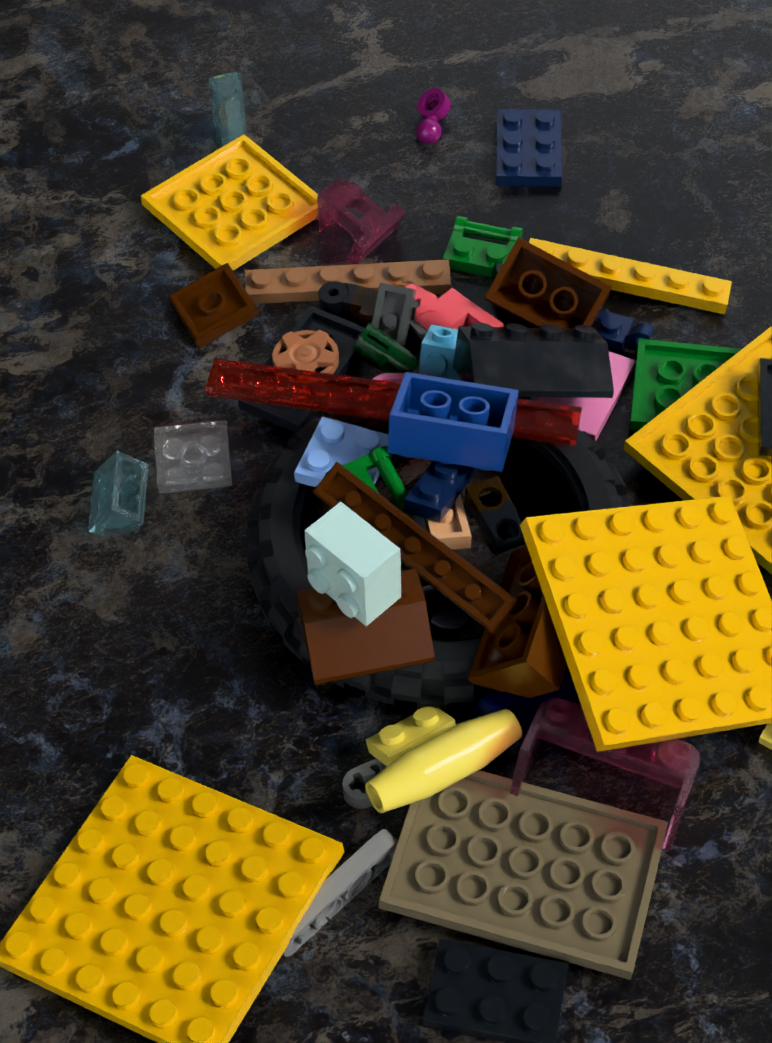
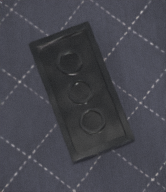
[238,305,365,433]

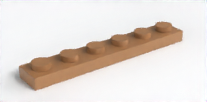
[245,259,451,304]

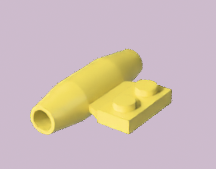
[365,707,522,813]

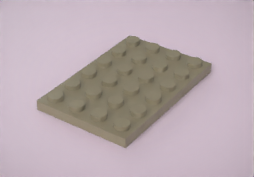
[378,770,668,980]

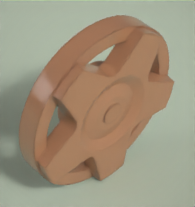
[272,330,339,386]

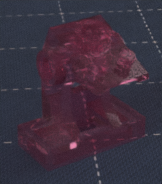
[316,178,406,264]

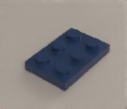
[496,109,562,187]

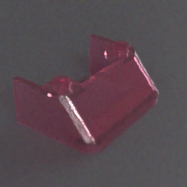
[510,698,700,851]

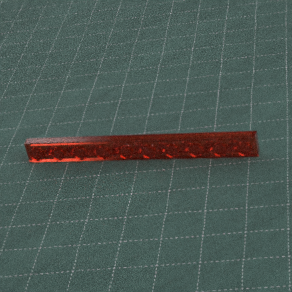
[206,358,582,446]

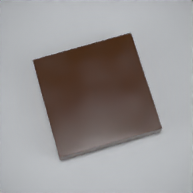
[168,263,260,348]

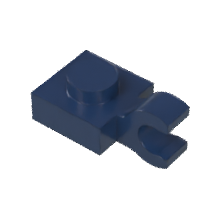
[593,310,654,352]

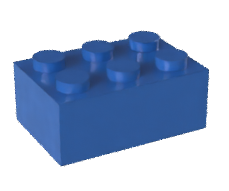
[387,372,519,472]

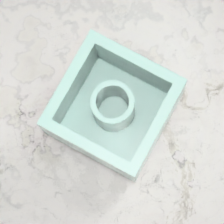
[304,502,401,626]

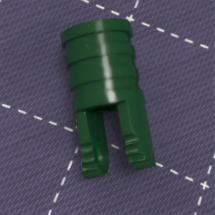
[352,323,418,373]

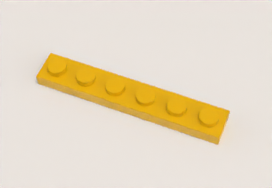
[529,238,732,315]

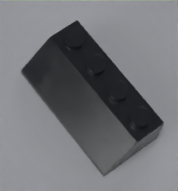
[453,323,614,398]

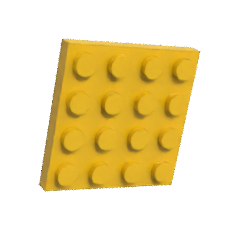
[141,134,328,271]

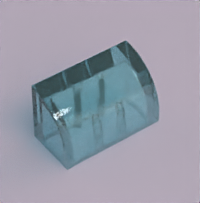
[208,71,247,147]
[88,451,149,535]

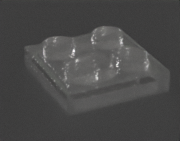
[154,420,233,494]

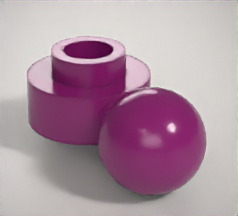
[416,88,451,144]

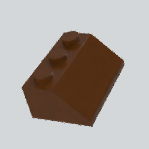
[484,237,612,329]
[297,568,435,685]

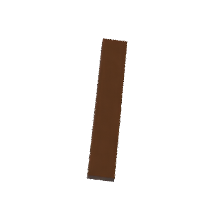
[312,462,519,635]

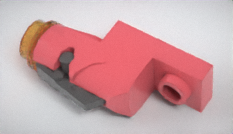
[393,279,503,339]

